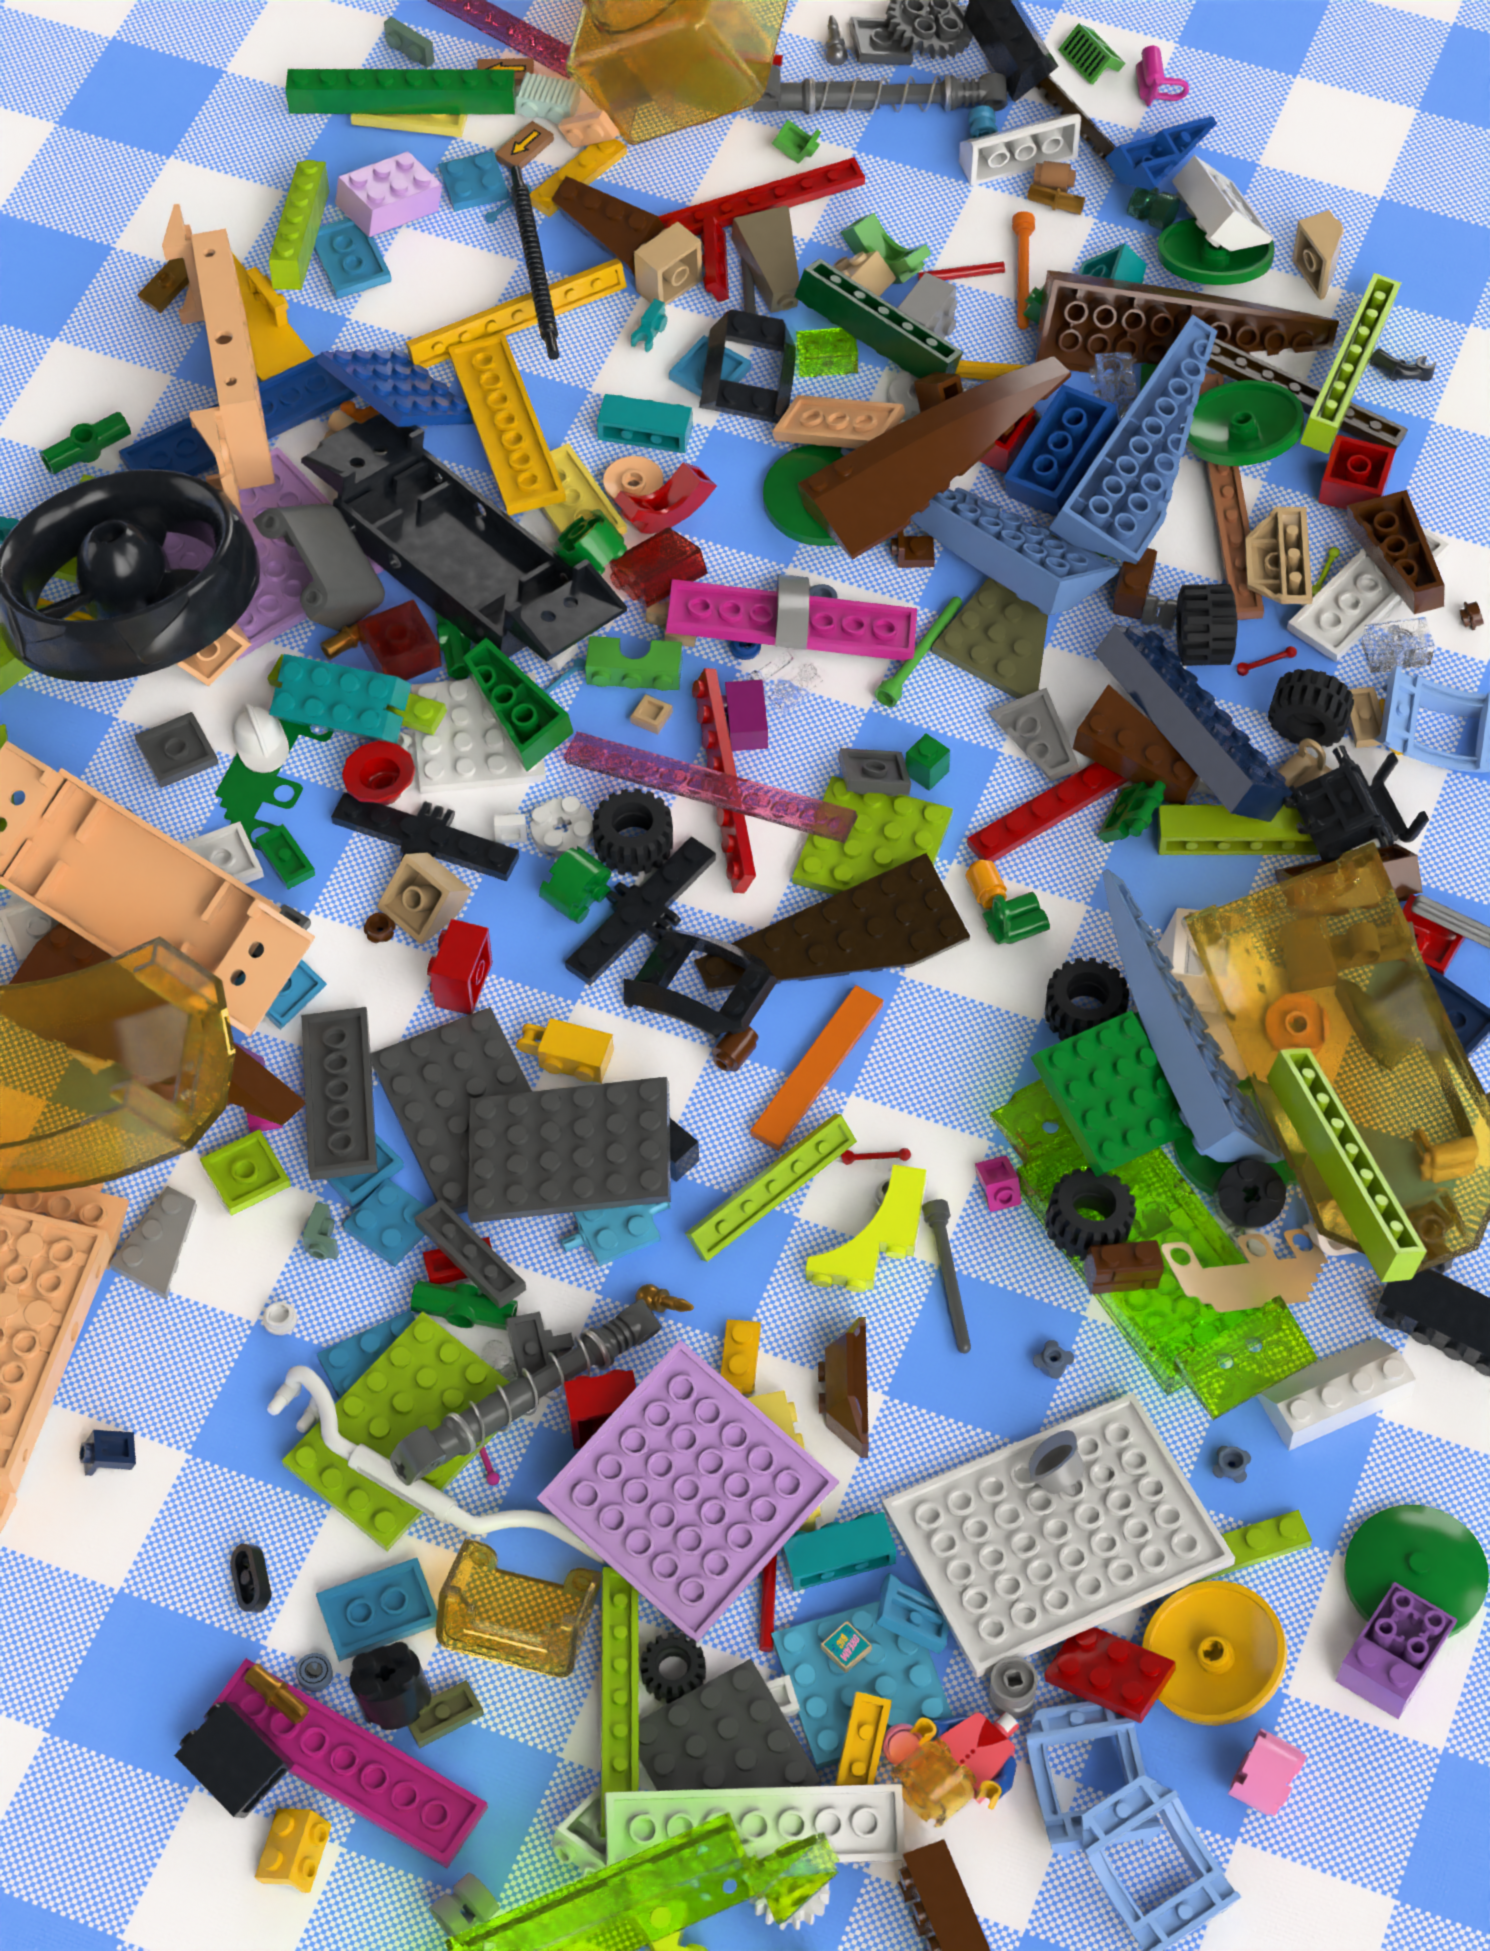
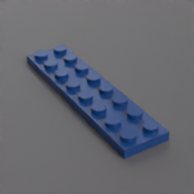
[119,350,358,476]

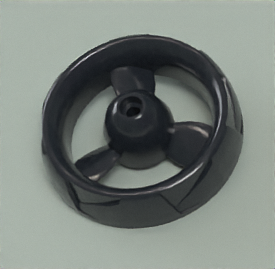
[0,469,261,682]

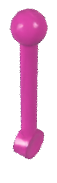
[479,1447,500,1486]

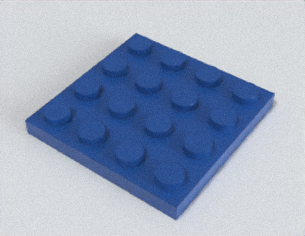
[317,349,474,427]

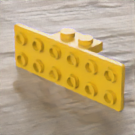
[187,251,314,382]

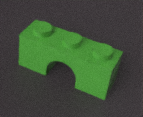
[585,636,683,691]

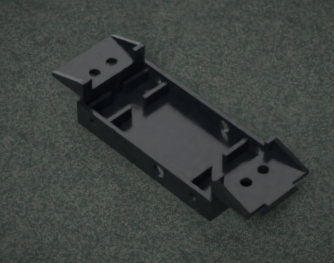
[301,413,627,662]

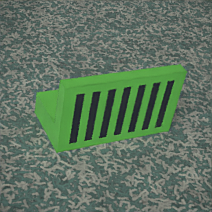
[1058,23,1126,85]

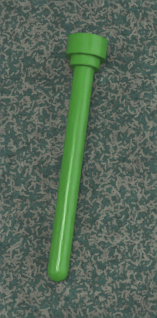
[874,596,962,707]

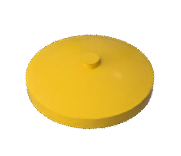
[1142,1581,1288,1726]

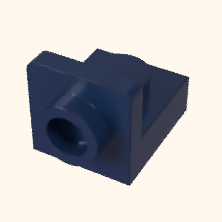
[79,1429,136,1476]

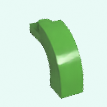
[840,213,932,284]

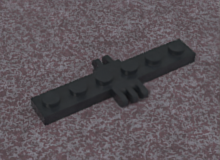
[331,792,520,882]
[565,836,716,986]

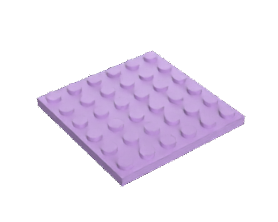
[162,447,384,661]
[536,1339,840,1643]

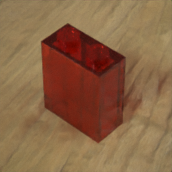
[609,527,708,608]

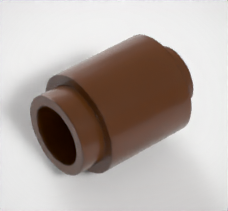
[712,1026,759,1072]

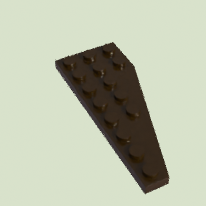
[694,853,971,992]

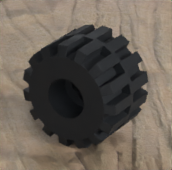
[1176,584,1238,666]

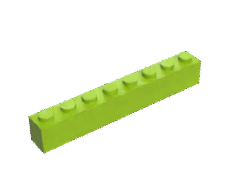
[1300,273,1401,454]
[1266,1048,1427,1282]

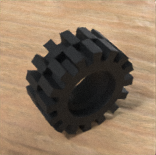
[640,1632,706,1704]

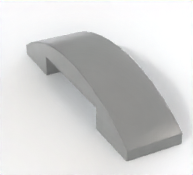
[775,574,810,650]

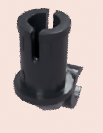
[1369,348,1436,381]

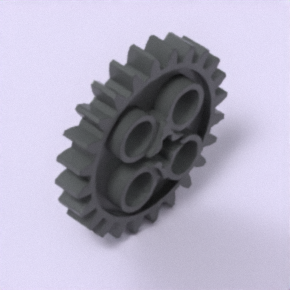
[885,0,973,60]

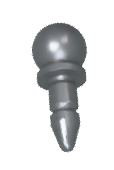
[825,15,848,66]

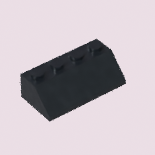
[963,0,1059,102]
[1374,1264,1490,1377]

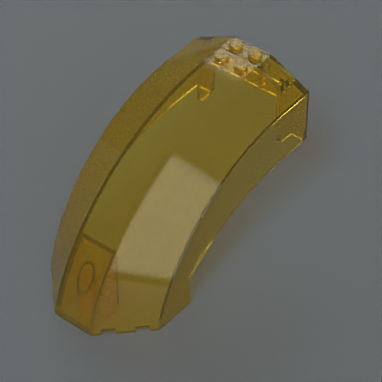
[1181,842,1490,1273]
[0,936,236,1194]

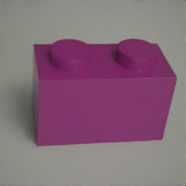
[721,679,768,751]

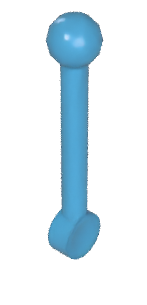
[485,184,532,223]
[542,658,586,695]

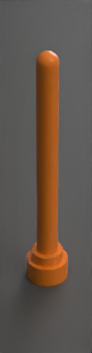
[1012,211,1035,330]

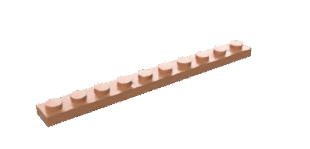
[1198,373,1264,620]

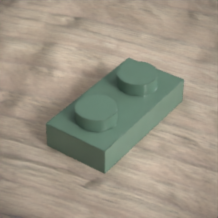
[384,16,435,68]

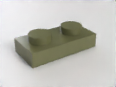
[407,1680,484,1749]

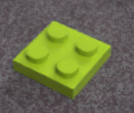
[200,1129,291,1216]

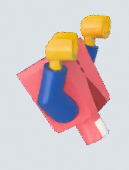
[910,1712,1019,1810]

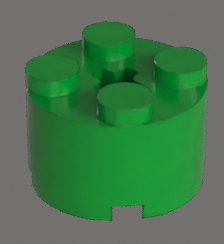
[553,509,627,575]
[539,846,612,924]

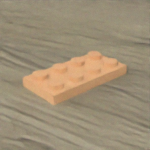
[772,395,905,449]

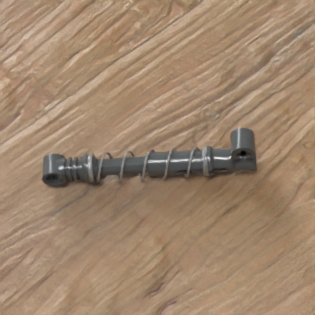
[752,64,1007,115]
[390,1299,663,1486]

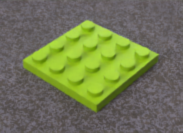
[792,776,953,895]

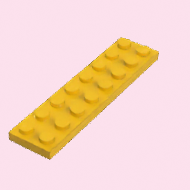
[448,333,566,516]

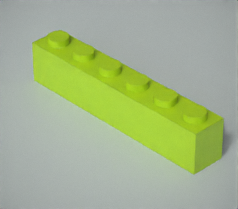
[268,160,330,290]
[1157,803,1352,855]

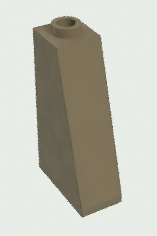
[731,205,800,313]

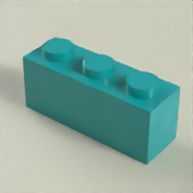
[597,394,693,454]
[781,1512,896,1592]

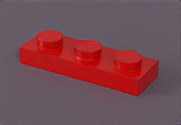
[701,216,729,302]

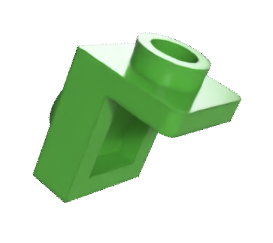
[771,120,822,164]

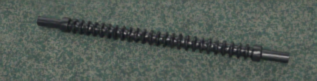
[510,166,560,360]

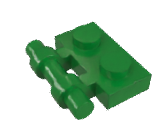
[1097,781,1166,843]

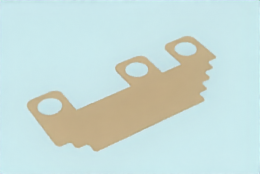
[1161,1228,1328,1313]

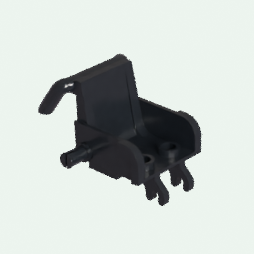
[1283,745,1429,862]

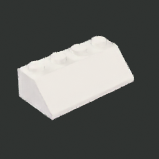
[959,114,1081,186]
[1172,155,1273,251]
[1255,1337,1416,1451]

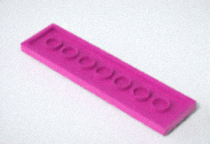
[666,579,917,661]
[204,1658,488,1869]

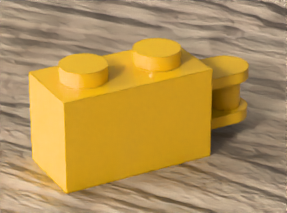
[516,1018,614,1084]

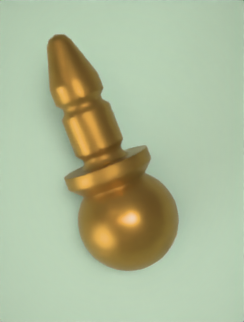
[635,1284,694,1313]

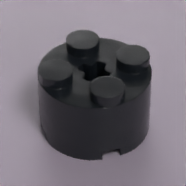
[1213,1160,1287,1231]
[349,1641,431,1730]

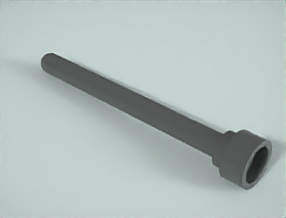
[922,1199,971,1354]

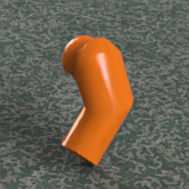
[339,400,379,424]

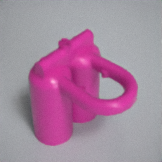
[1135,45,1189,106]

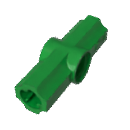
[39,412,131,475]
[435,611,471,680]
[410,1280,518,1331]

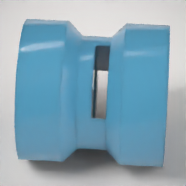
[967,105,998,139]

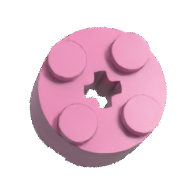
[1227,1728,1307,1816]

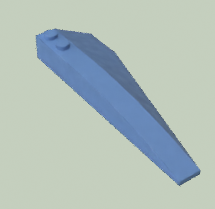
[1049,315,1217,564]
[841,448,1119,615]
[1102,869,1281,1163]

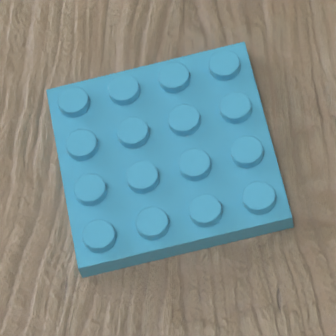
[771,1600,953,1770]

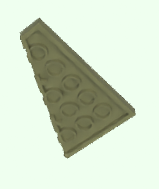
[932,524,1058,699]

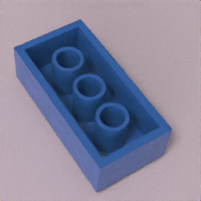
[1004,384,1119,516]

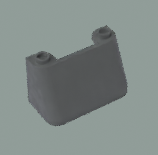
[252,503,385,632]

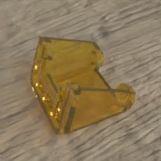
[436,1538,602,1678]

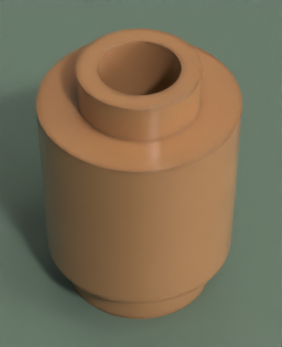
[1033,161,1076,193]

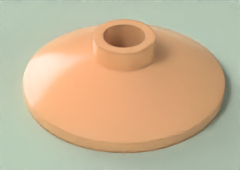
[603,456,664,500]

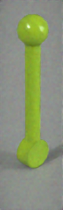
[1312,547,1340,597]

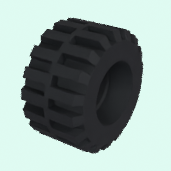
[1268,669,1354,747]
[592,788,674,876]
[1045,957,1129,1041]
[1045,1167,1136,1261]

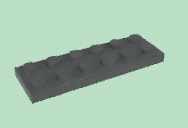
[301,1007,378,1181]

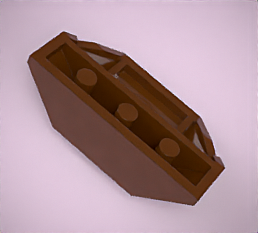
[818,1317,869,1458]

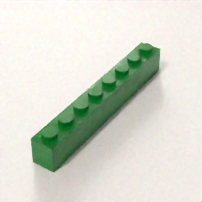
[285,69,516,115]

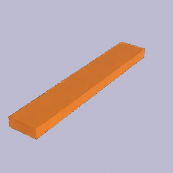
[750,985,884,1151]

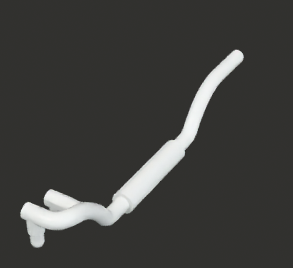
[267,1365,606,1565]

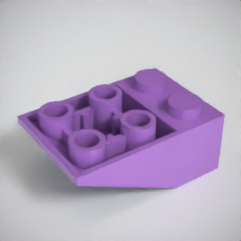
[1335,1582,1458,1720]

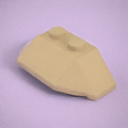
[1245,507,1313,604]

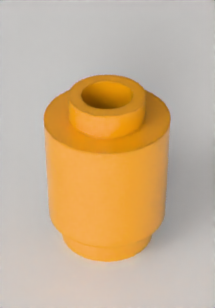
[965,860,1007,909]

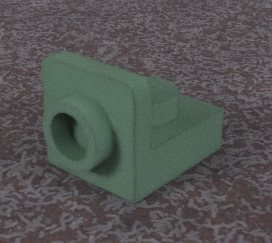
[302,1202,339,1260]

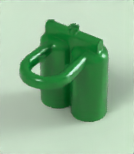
[982,891,1050,945]

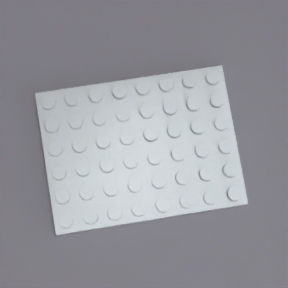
[882,1392,1235,1678]

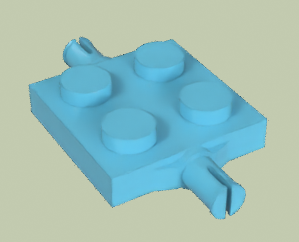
[560,1202,671,1267]

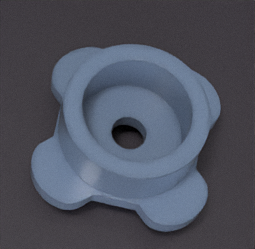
[1033,1340,1074,1379]
[1212,1446,1251,1483]

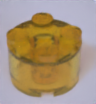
[891,1737,977,1828]

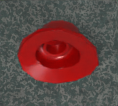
[342,740,416,806]

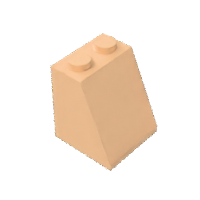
[176,623,251,686]

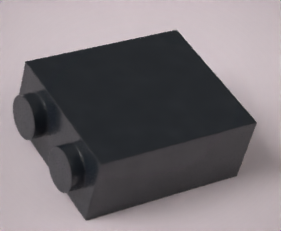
[174,1701,295,1818]

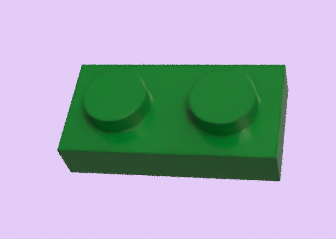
[255,824,316,890]

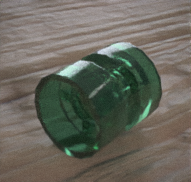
[1127,187,1181,231]

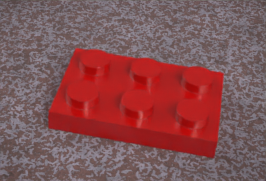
[1044,1627,1176,1723]

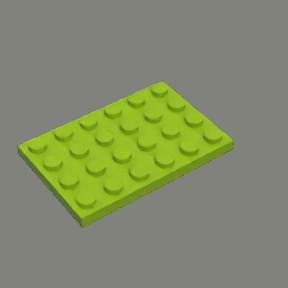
[282,1312,510,1552]

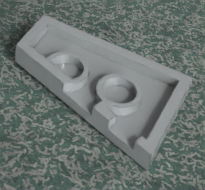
[109,1186,197,1300]

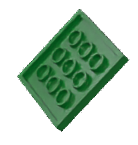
[1030,1010,1192,1178]

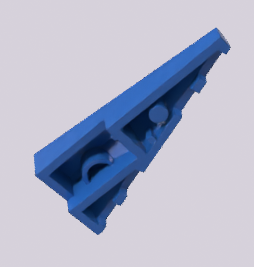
[1105,116,1218,190]

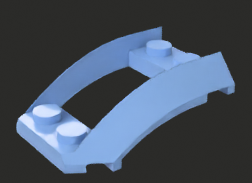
[1373,665,1490,773]
[1025,1701,1161,1861]
[1081,1774,1241,1951]

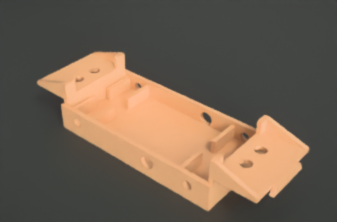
[162,203,275,514]
[0,741,316,1037]
[0,1169,129,1533]

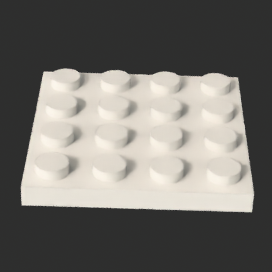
[411,673,546,794]

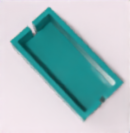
[269,654,411,744]

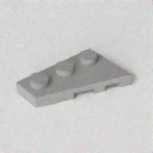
[989,687,1081,782]

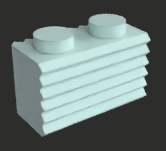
[516,72,581,123]

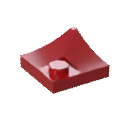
[1395,894,1466,976]

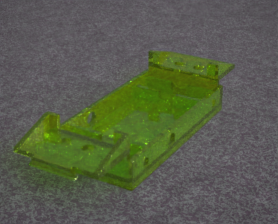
[989,1078,1318,1421]
[444,1812,840,1951]

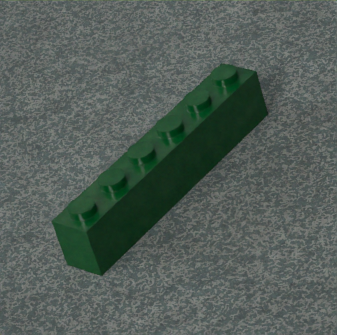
[794,258,963,379]

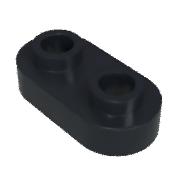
[230,1543,272,1613]

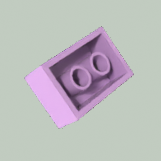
[335,151,442,237]

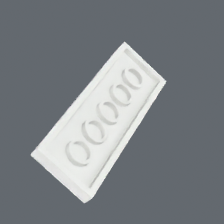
[1287,526,1449,662]

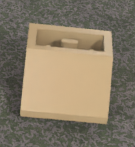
[833,250,896,297]

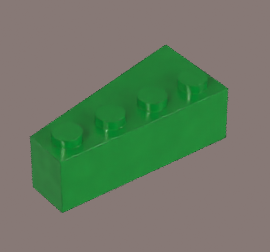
[463,638,574,772]

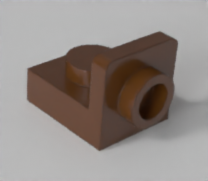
[891,529,935,568]

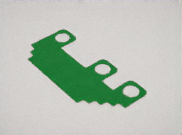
[215,718,334,850]

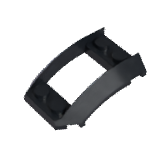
[698,309,796,424]
[623,929,778,1040]

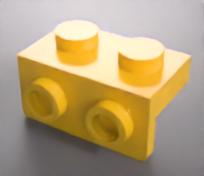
[254,1808,331,1893]

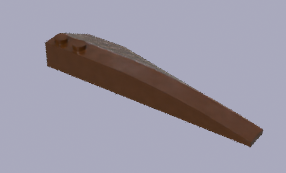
[1035,270,1339,373]

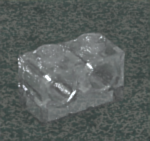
[1089,352,1138,418]

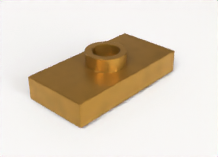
[137,258,189,314]

